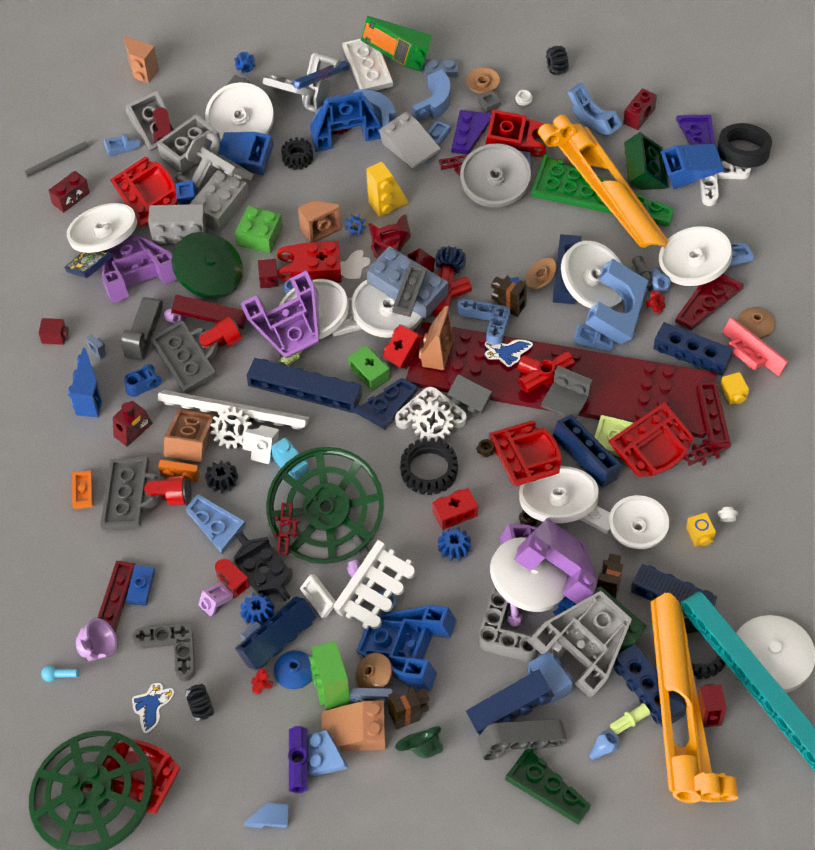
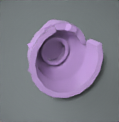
[76,618,117,661]

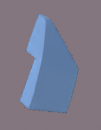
[104,134,141,156]
[244,803,289,829]

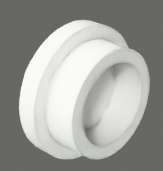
[515,90,532,106]
[718,507,738,522]

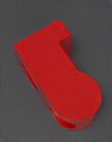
[215,559,250,599]

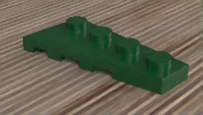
[505,749,591,825]

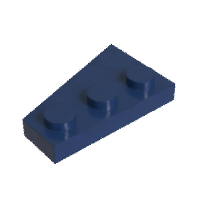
[354,378,418,430]

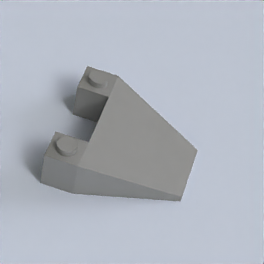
[527,591,632,697]

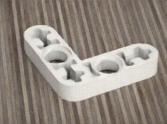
[700,161,751,206]
[395,387,466,429]

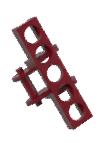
[439,154,469,176]
[683,439,732,466]
[273,503,300,555]

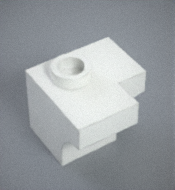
[243,425,279,464]

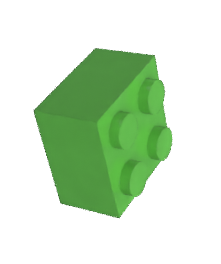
[235,206,283,254]

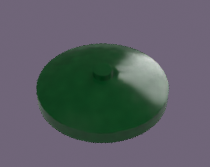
[171,232,243,299]

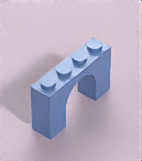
[585,259,648,345]

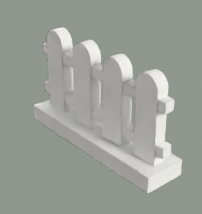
[333,540,415,630]

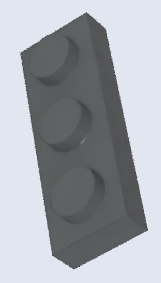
[392,263,427,317]

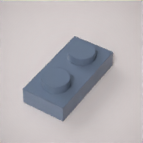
[424,59,458,77]
[350,687,392,707]

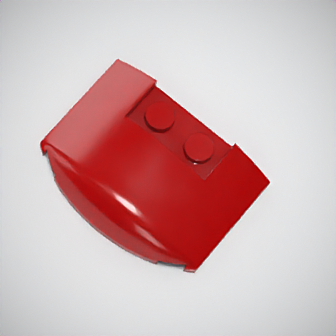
[110,157,178,227]
[608,402,694,477]
[489,421,561,487]
[84,739,181,814]

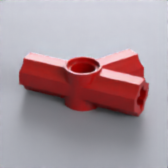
[432,266,472,317]
[518,352,575,393]

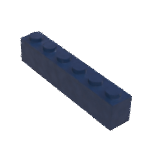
[246,358,362,413]

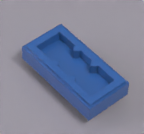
[126,565,155,606]

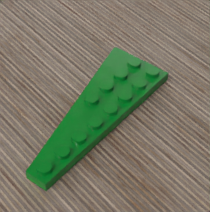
[531,154,674,226]

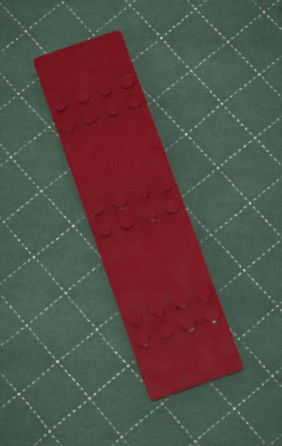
[406,322,716,438]

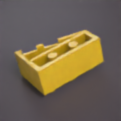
[366,162,409,217]

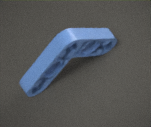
[457,299,510,345]

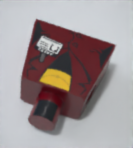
[113,401,153,447]

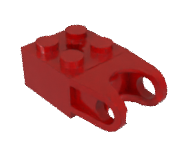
[486,109,546,157]
[277,241,342,283]

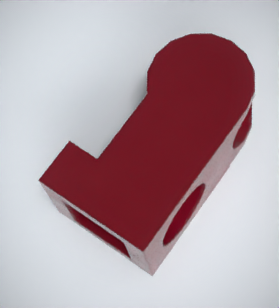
[153,107,171,143]

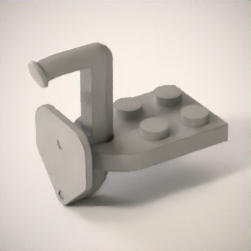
[262,53,341,113]
[174,131,254,190]

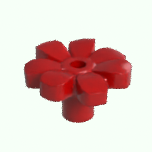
[646,290,666,314]
[251,668,273,694]

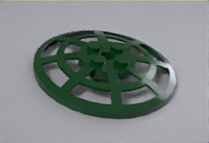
[266,447,384,564]
[29,731,154,850]

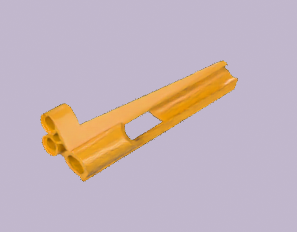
[538,115,669,249]
[651,593,738,803]

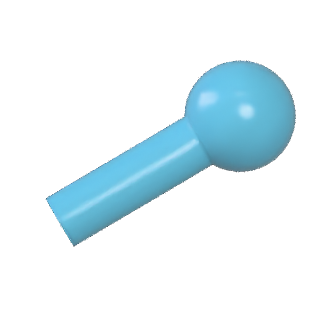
[41,665,80,682]

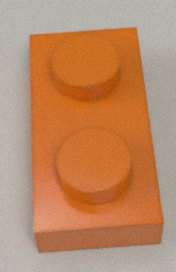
[158,459,200,482]
[72,470,93,509]

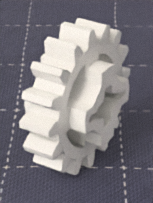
[412,402,454,442]
[210,408,252,450]

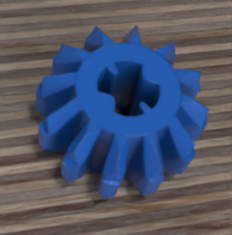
[438,527,471,561]
[240,593,275,626]

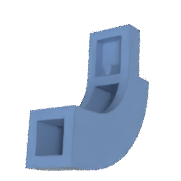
[412,69,450,121]
[567,83,622,135]
[353,89,396,127]

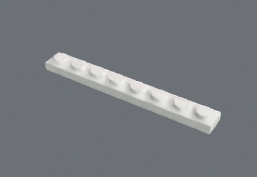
[158,390,309,430]

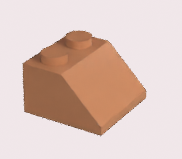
[124,36,159,83]
[298,200,342,243]

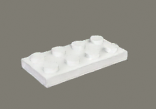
[342,39,393,91]

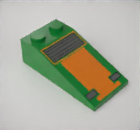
[361,15,432,72]

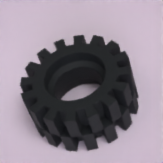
[281,137,313,170]

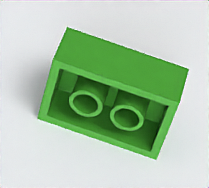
[309,641,350,710]

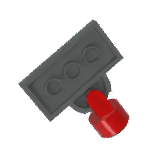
[150,316,243,394]
[100,457,192,530]

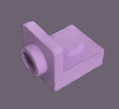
[199,582,234,616]

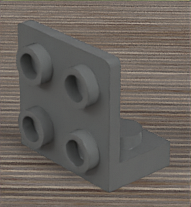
[541,366,593,419]

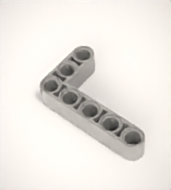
[479,585,537,662]

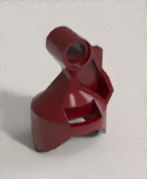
[368,214,411,259]

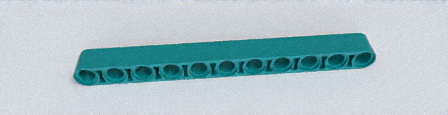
[680,591,815,771]

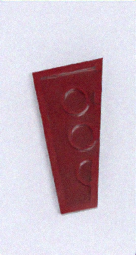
[675,274,744,330]

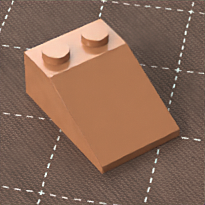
[419,306,453,370]
[164,408,215,462]
[322,700,386,752]

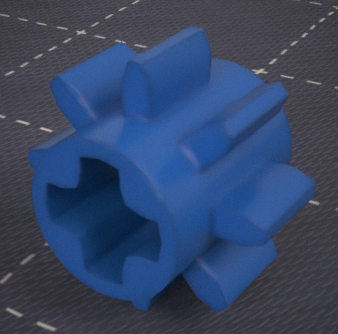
[234,52,255,73]
[345,214,366,236]

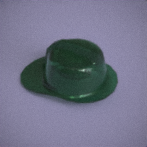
[395,726,444,758]

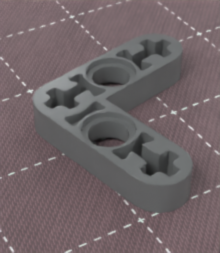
[133,623,195,681]

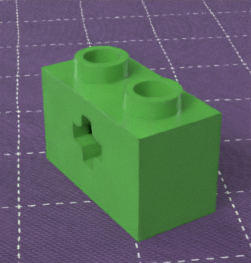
[348,345,390,391]

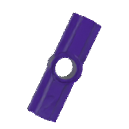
[288,726,308,793]

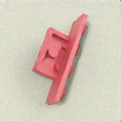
[722,317,789,377]

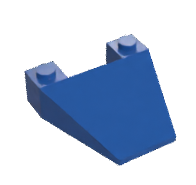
[310,92,382,152]
[356,605,457,691]

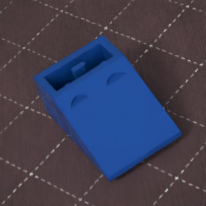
[218,132,274,175]
[661,144,724,189]
[68,348,102,418]

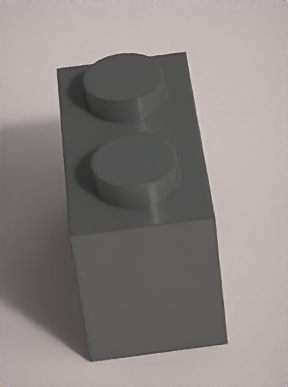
[447,374,493,415]

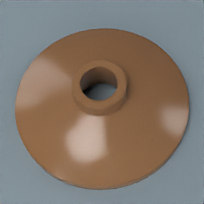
[466,67,500,94]
[525,258,557,289]
[738,307,775,338]
[356,653,392,689]

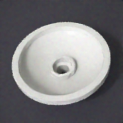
[609,495,669,549]

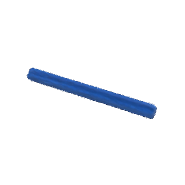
[293,60,350,90]

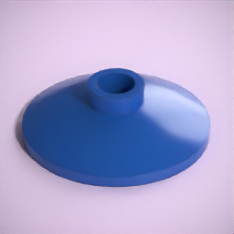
[274,651,312,689]

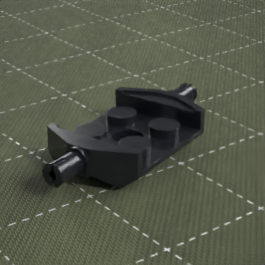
[233,531,293,601]

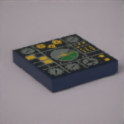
[64,250,113,279]

